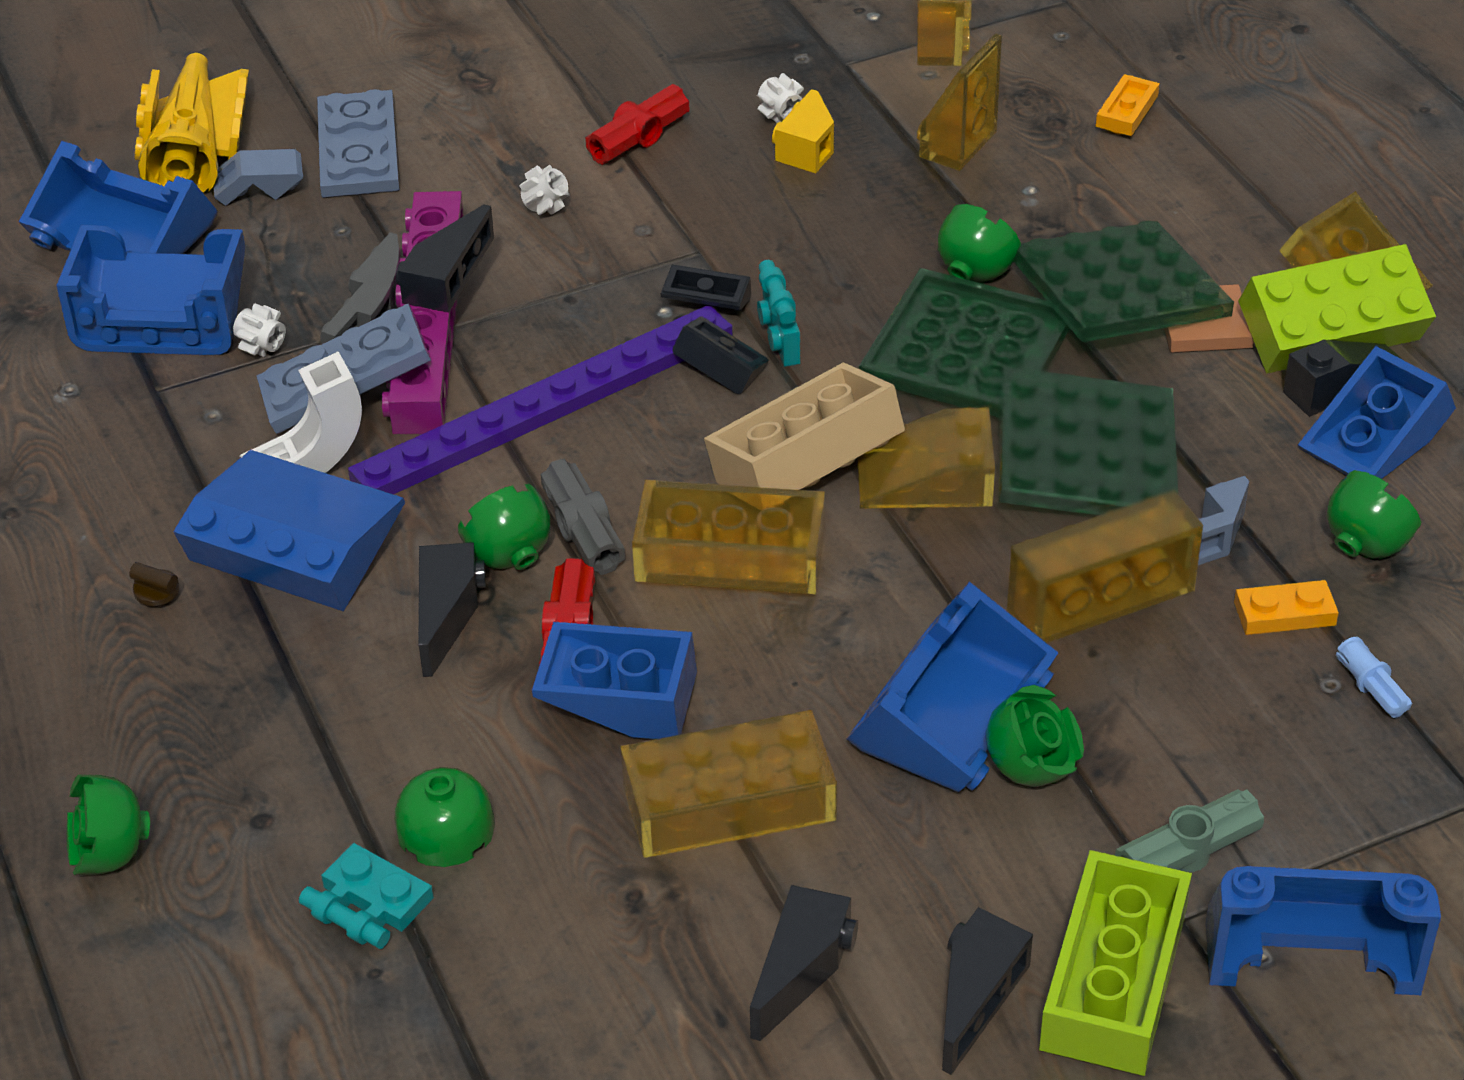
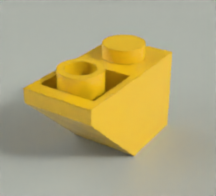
[772,89,834,174]

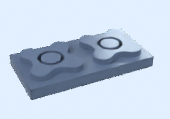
[317,89,400,198]
[257,304,431,434]

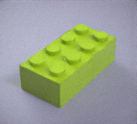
[1238,244,1436,374]
[1039,850,1192,1076]

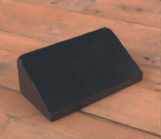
[660,264,752,310]
[672,316,769,394]

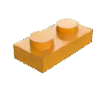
[1096,74,1160,136]
[1234,580,1339,635]

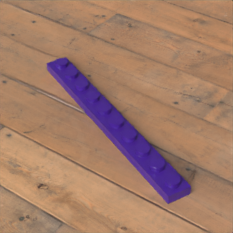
[348,305,733,495]

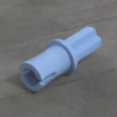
[1336,637,1412,718]

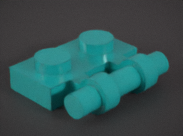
[757,260,800,367]
[299,843,434,949]

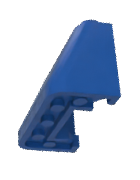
[19,141,218,254]
[56,225,245,355]
[846,581,1058,792]
[1206,866,1441,995]

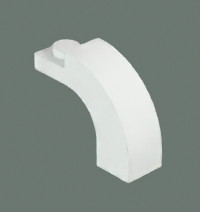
[240,352,362,473]

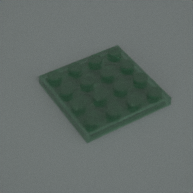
[1014,221,1234,342]
[859,268,1075,423]
[999,366,1179,525]

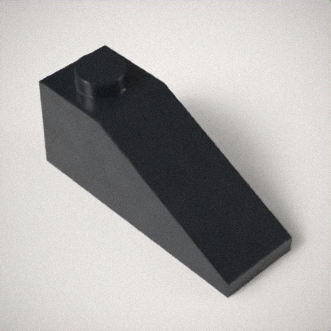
[396,204,494,313]
[1283,340,1403,417]
[418,542,486,677]
[750,885,858,1041]
[942,907,1033,1075]

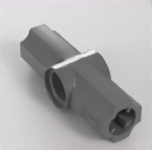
[541,459,625,575]

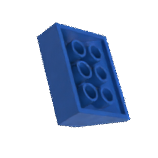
[173,450,405,612]

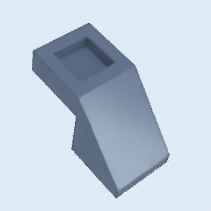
[214,149,303,206]
[1180,476,1249,568]

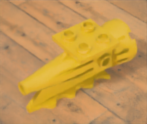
[135,53,249,192]

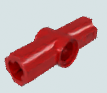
[585,84,689,165]
[539,558,595,666]

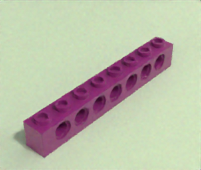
[382,191,464,434]

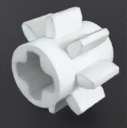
[757,73,804,123]
[519,165,569,215]
[233,303,286,357]

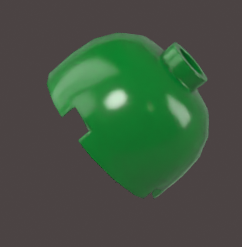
[938,204,1021,282]
[1326,470,1422,559]
[458,484,550,570]
[985,685,1084,787]
[394,767,495,867]
[67,775,150,875]

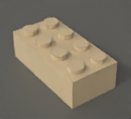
[704,362,905,509]

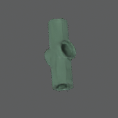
[1115,789,1264,872]

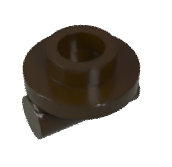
[129,562,179,606]

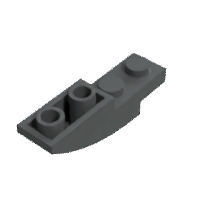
[320,232,400,344]

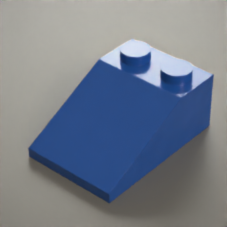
[1298,346,1456,479]
[532,622,697,741]

